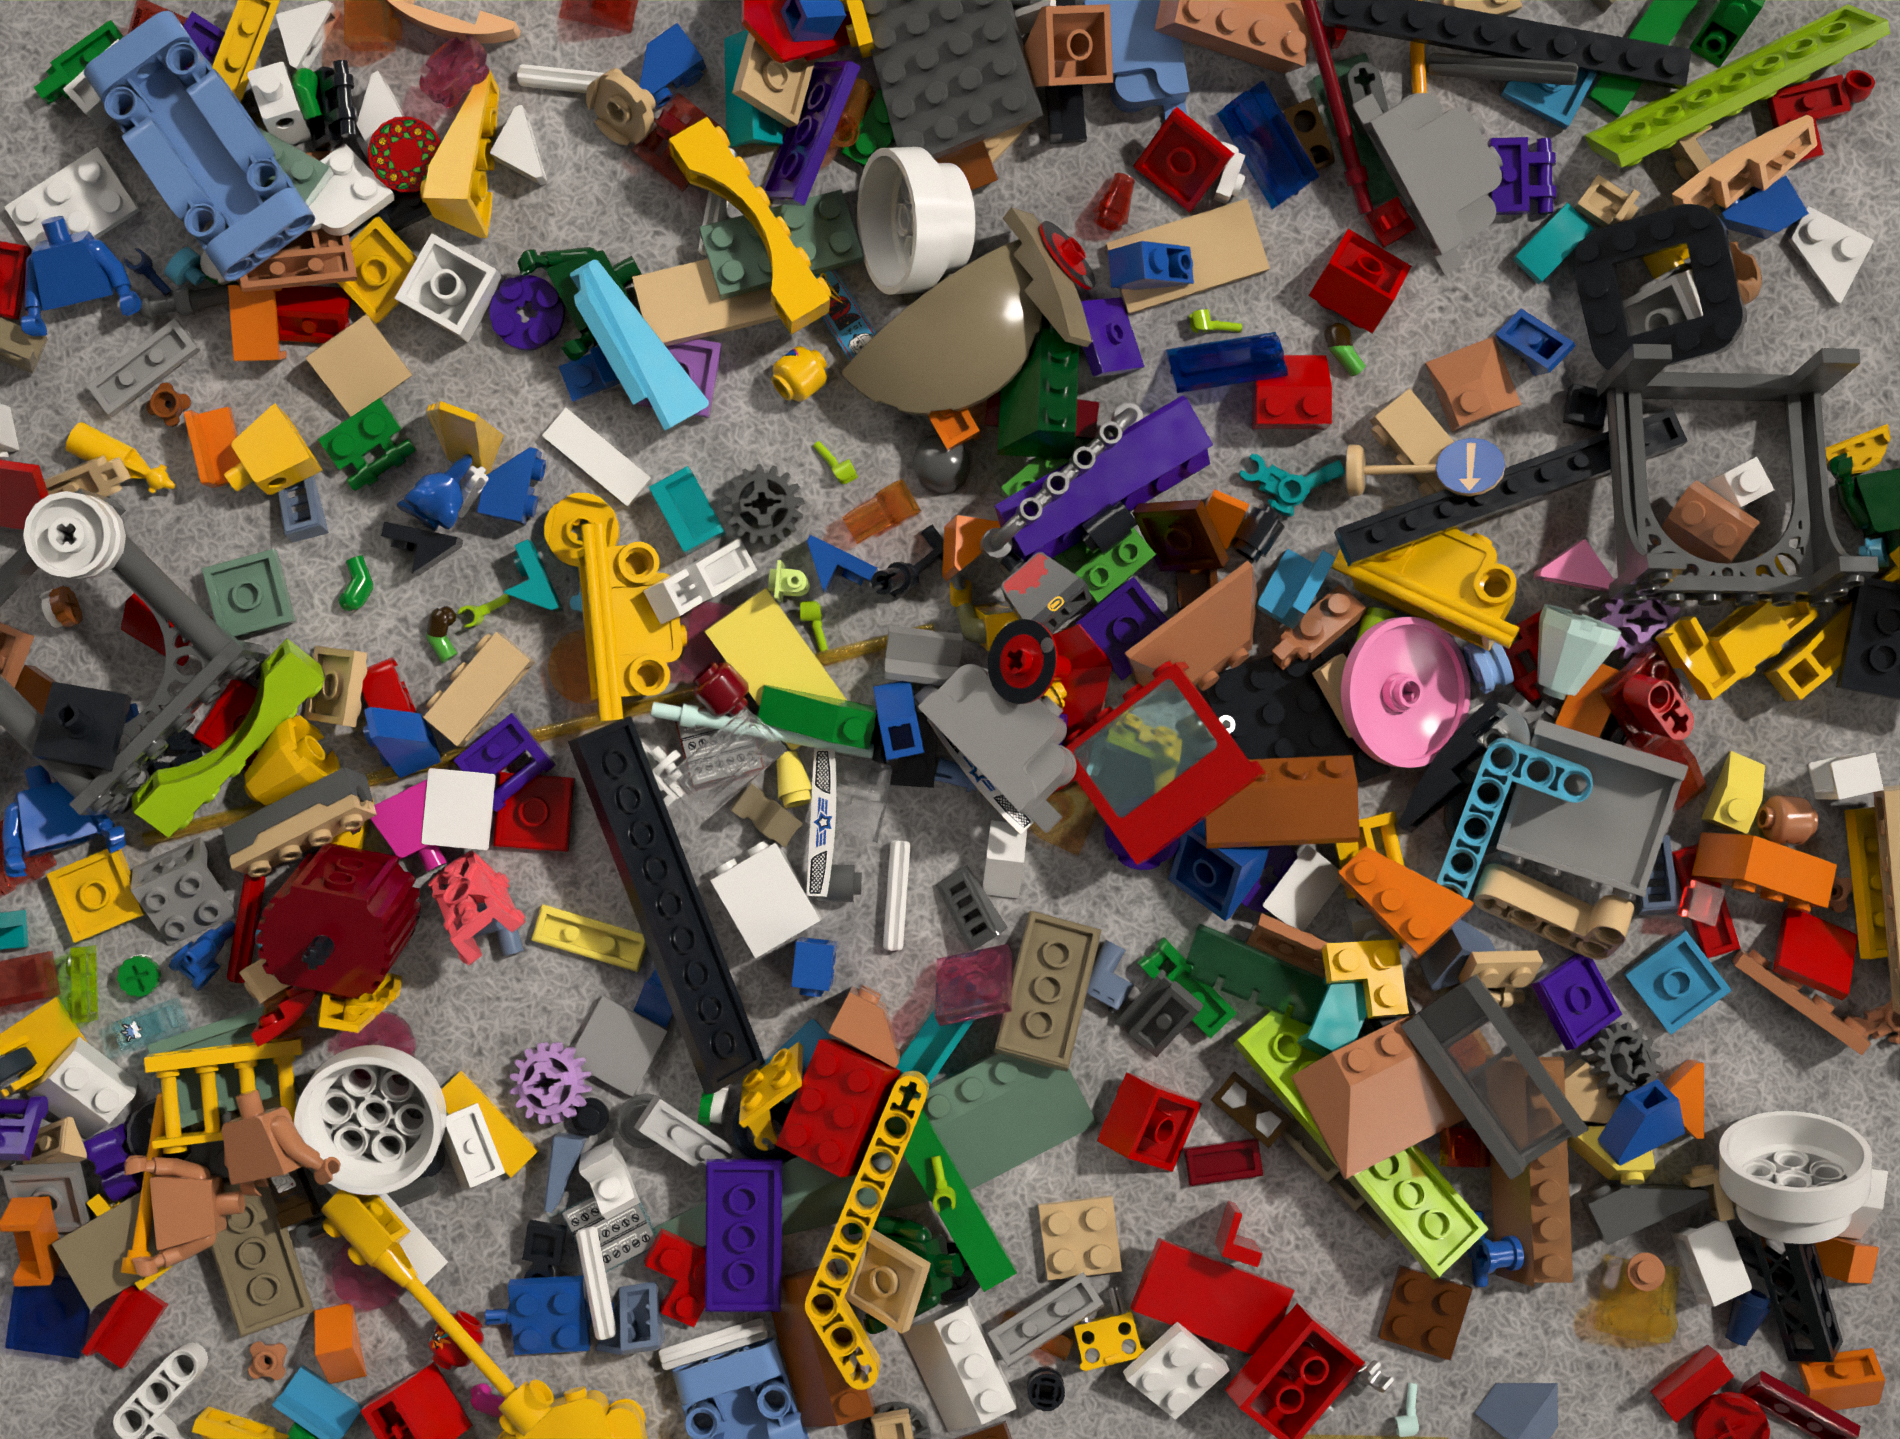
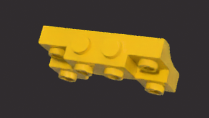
[1655,554,1819,700]

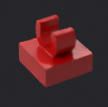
[1364,196,1416,248]

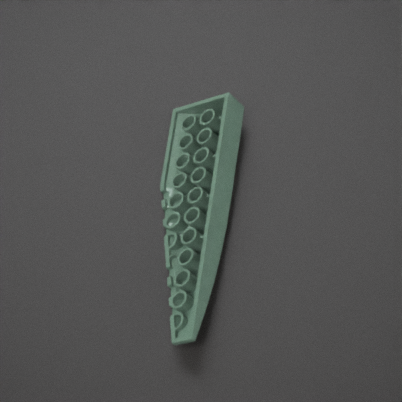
[651,1052,1098,1248]

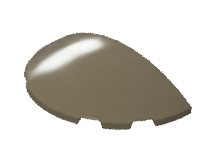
[841,239,1043,415]

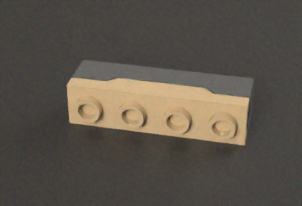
[222,767,377,877]

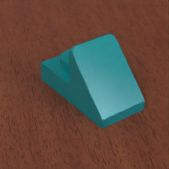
[503,539,563,612]

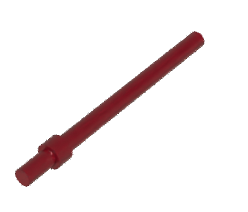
[1300,0,1374,215]

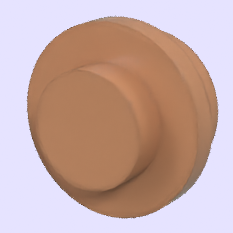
[1626,1252,1665,1291]

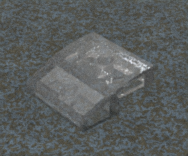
[805,752,892,843]

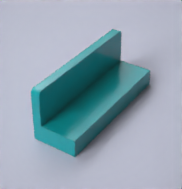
[724,29,783,148]
[896,975,989,1085]

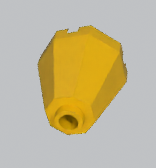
[244,715,341,805]

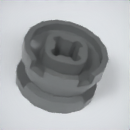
[617,1093,664,1149]

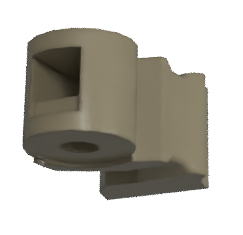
[730,780,804,847]

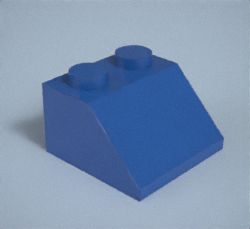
[1168,820,1270,921]

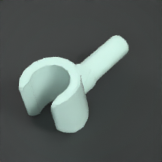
[1395,1383,1419,1437]

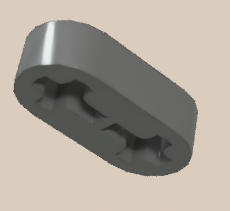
[1344,62,1389,136]

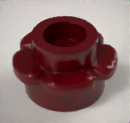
[654,110,689,141]

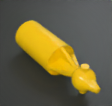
[65,422,175,494]

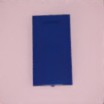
[1217,80,1320,209]
[1166,332,1288,393]

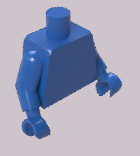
[21,216,141,336]
[2,765,126,877]

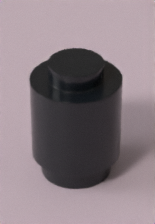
[1079,500,1138,555]
[1232,505,1285,563]

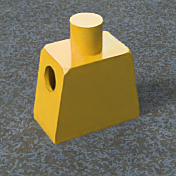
[224,403,323,495]

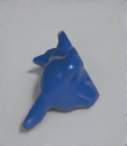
[397,454,472,531]

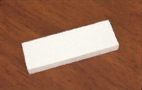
[542,407,652,507]

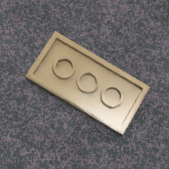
[1106,199,1270,315]
[632,259,780,346]

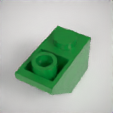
[1688,0,1765,67]

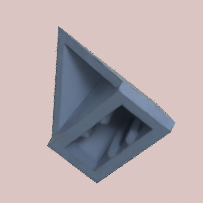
[1419,919,1496,992]
[595,1281,665,1355]
[1475,1383,1558,1439]

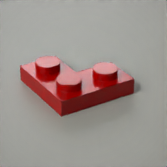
[1767,74,1851,163]
[644,1228,706,1328]

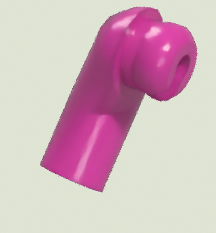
[470,1383,506,1418]

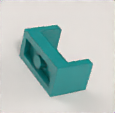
[649,466,726,555]
[1297,976,1367,1057]

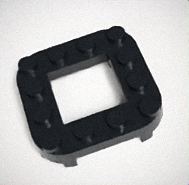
[1573,204,1747,370]

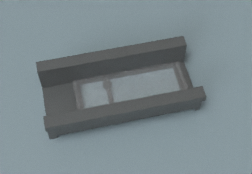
[1401,974,1588,1180]

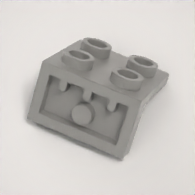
[131,836,235,945]

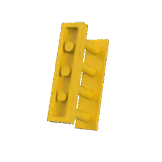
[144,1036,304,1154]

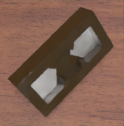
[1211,1071,1293,1149]

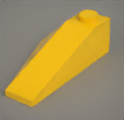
[317,973,402,1033]

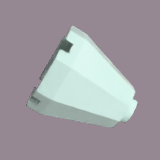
[1537,604,1621,700]

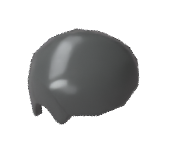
[913,435,970,495]

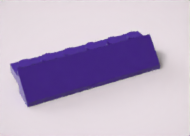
[994,395,1213,562]

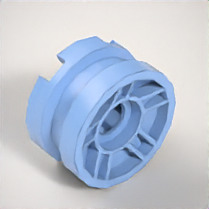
[1463,642,1514,694]

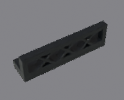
[1045,0,1087,144]
[1750,1230,1843,1362]

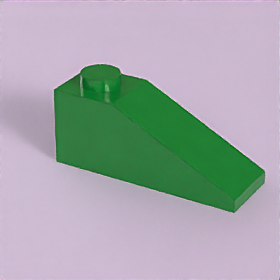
[757,684,877,750]

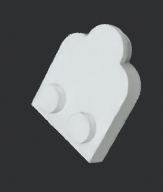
[308,143,395,236]

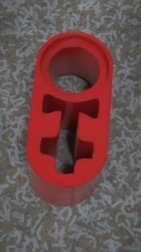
[362,657,417,713]
[1623,674,1694,741]

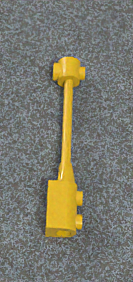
[321,1189,554,1437]

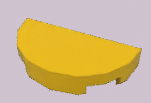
[1825,424,1891,475]

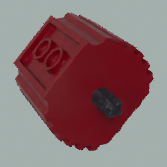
[256,843,421,999]

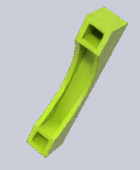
[132,638,325,838]

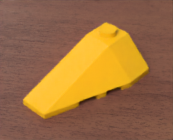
[420,69,499,238]
[426,401,504,475]

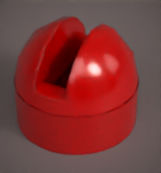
[1844,70,1875,103]

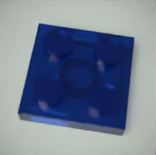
[5,1276,91,1359]

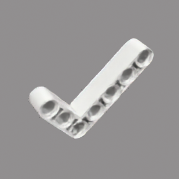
[113,1343,208,1439]

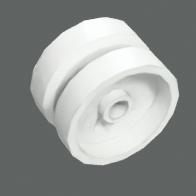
[23,491,126,580]

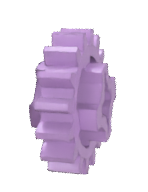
[1598,594,1681,660]
[510,1042,592,1124]

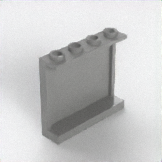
[1496,719,1688,901]

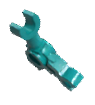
[1239,453,1345,517]

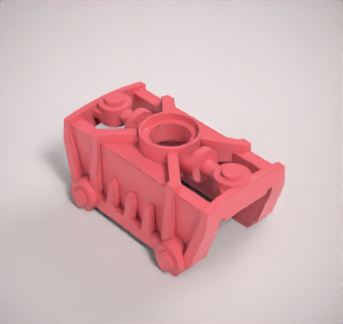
[428,850,526,965]

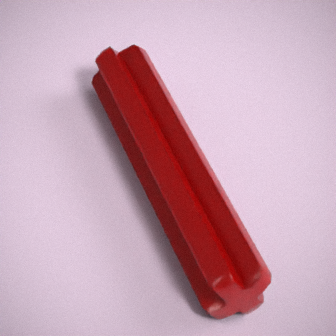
[227,874,266,983]

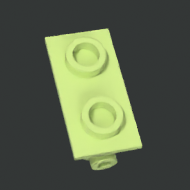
[768,560,810,603]

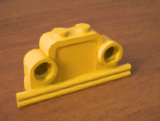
[577,523,687,721]
[1331,527,1520,651]
[497,1386,672,1439]

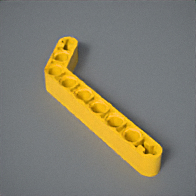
[805,1070,929,1390]

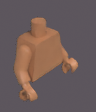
[221,1089,341,1196]
[124,1155,245,1277]

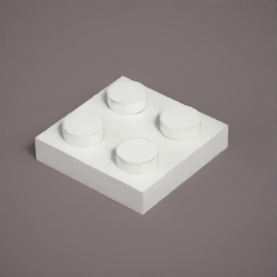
[1123,1322,1230,1420]

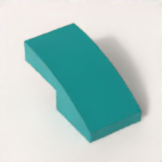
[1512,202,1594,285]

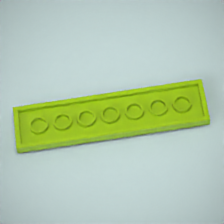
[1584,4,1891,168]
[1233,996,1488,1280]

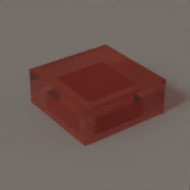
[1677,879,1726,926]

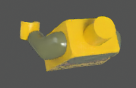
[949,579,1058,652]

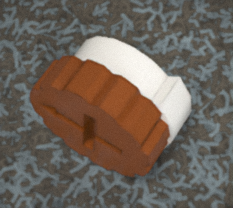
[39,585,83,628]

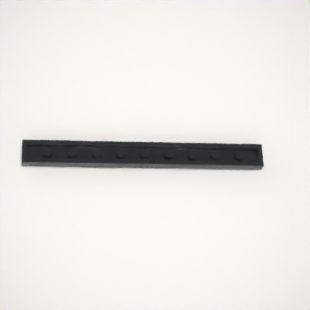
[1321,0,1692,90]
[1334,408,1688,567]

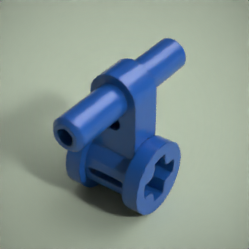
[168,921,235,991]
[1467,1210,1524,1287]

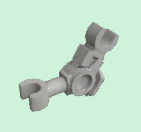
[1319,1360,1394,1420]

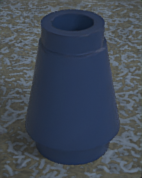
[1725,1288,1771,1346]

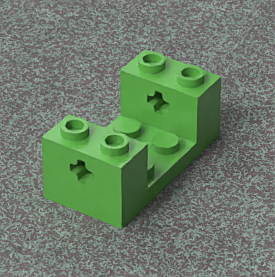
[1000,457,1156,606]

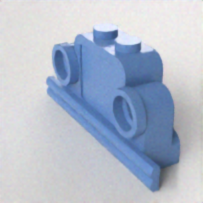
[1082,0,1190,120]

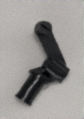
[871,524,944,598]

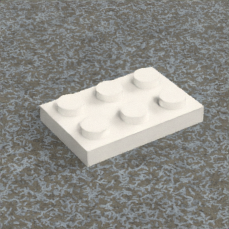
[4,147,141,250]

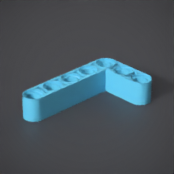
[1436,737,1593,898]

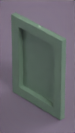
[147,1005,280,1129]

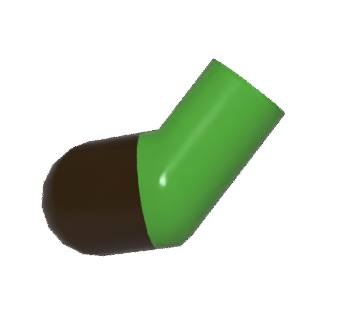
[1324,322,1366,377]
[426,606,458,664]

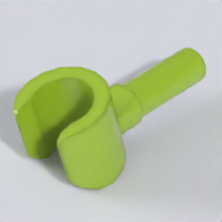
[1189,309,1242,333]
[813,441,858,484]
[457,594,511,628]
[800,601,828,652]
[931,1155,956,1213]

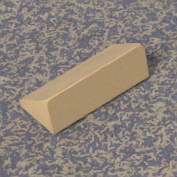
[23,1117,87,1165]

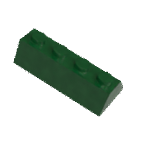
[997,314,1079,459]

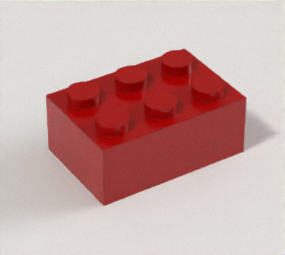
[776,1039,900,1177]
[1225,1303,1365,1439]

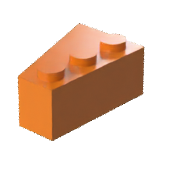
[1691,832,1837,913]
[1337,846,1474,960]

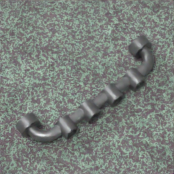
[980,403,1144,561]

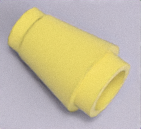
[776,751,812,808]

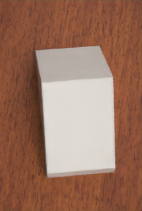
[276,0,341,71]
[490,105,548,185]
[982,820,1027,899]

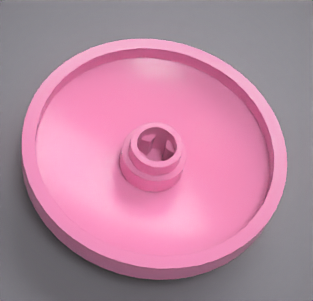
[1341,617,1471,768]

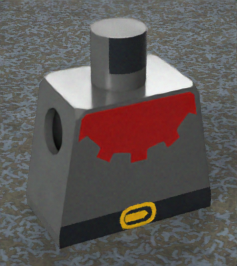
[999,552,1092,634]

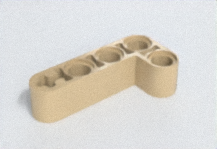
[1473,864,1634,960]

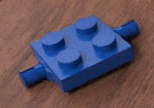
[485,1275,615,1355]

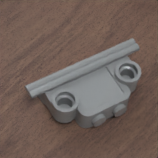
[1352,93,1503,275]
[914,664,1077,833]

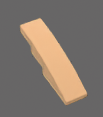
[1672,115,1817,209]

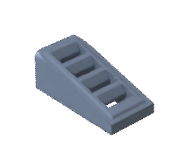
[277,475,329,542]
[1636,835,1679,916]
[544,1132,587,1213]

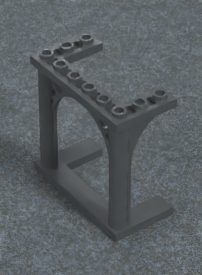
[1596,344,1879,607]
[0,488,271,815]

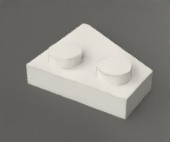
[1788,206,1874,305]

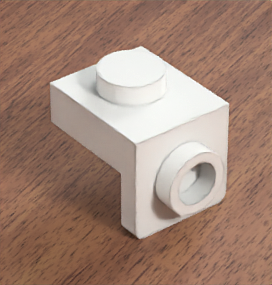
[1213,142,1246,204]

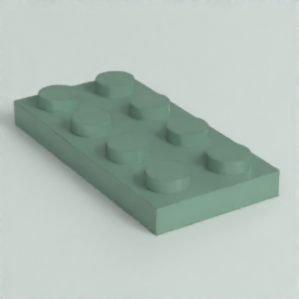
[699,189,864,300]

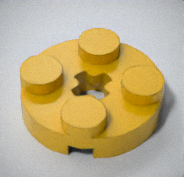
[544,493,620,568]

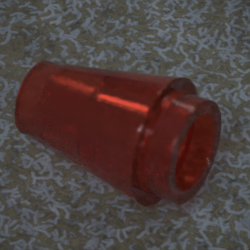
[1093,173,1135,232]

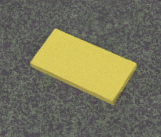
[705,587,848,751]

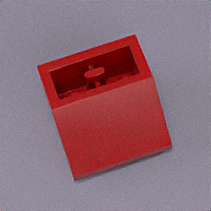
[360,1361,473,1439]

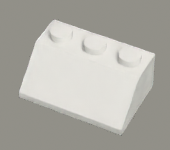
[902,1299,1017,1431]

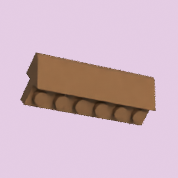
[1486,1054,1573,1287]

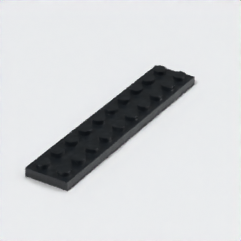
[568,716,765,1095]

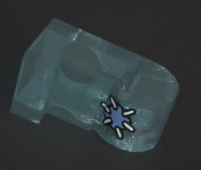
[110,997,190,1052]

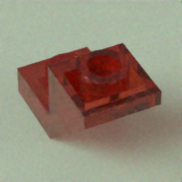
[1439,1127,1490,1168]

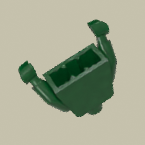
[517,247,642,361]
[1829,453,1900,555]
[849,1216,964,1334]

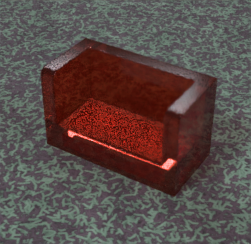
[0,951,61,1007]

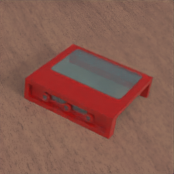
[1063,660,1266,865]

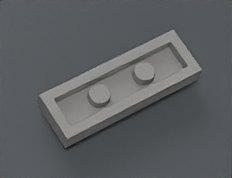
[86,318,201,417]
[634,1095,744,1175]
[988,1272,1104,1368]

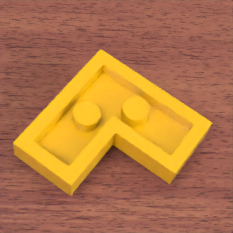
[1322,939,1409,1019]

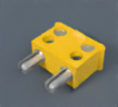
[1074,1286,1145,1371]

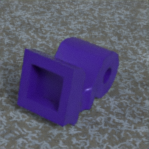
[83,1123,144,1202]

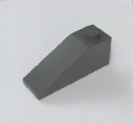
[1580,1181,1710,1245]

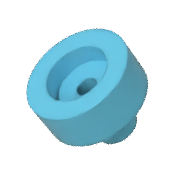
[164,247,206,286]

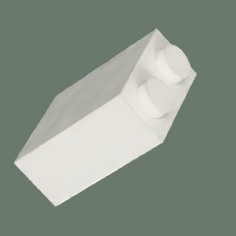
[710,840,822,959]

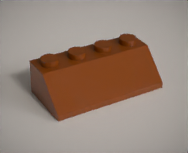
[1203,755,1360,849]
[771,1262,875,1427]

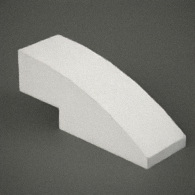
[643,538,757,624]

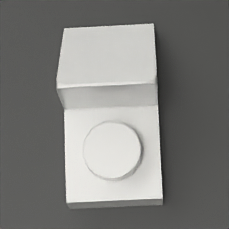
[579,1138,640,1220]

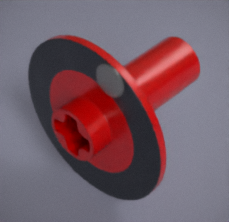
[1040,221,1096,290]
[988,619,1071,704]

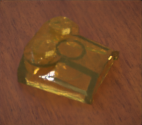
[1594,1254,1680,1343]

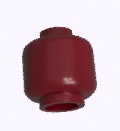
[693,661,749,717]

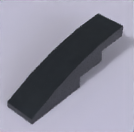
[1398,698,1508,833]

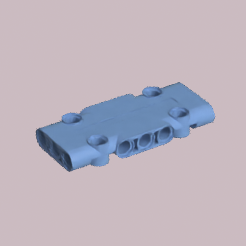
[83,11,316,281]
[671,1338,809,1439]

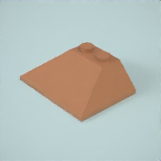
[237,150,357,292]
[1125,561,1259,692]
[1290,1014,1467,1180]

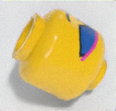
[771,346,827,402]

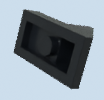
[381,522,463,576]

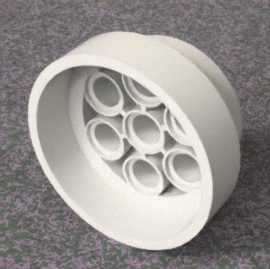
[857,147,975,295]
[294,1045,447,1195]
[1719,1111,1872,1244]

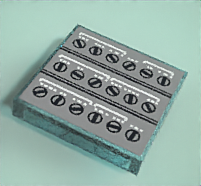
[560,1193,658,1273]

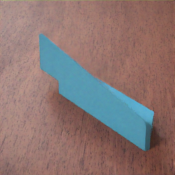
[570,260,709,431]

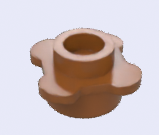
[146,382,191,427]

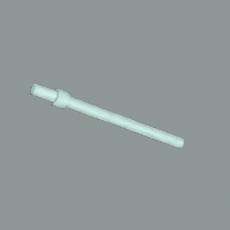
[650,702,874,759]

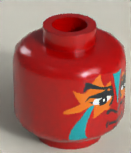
[428,1310,484,1370]

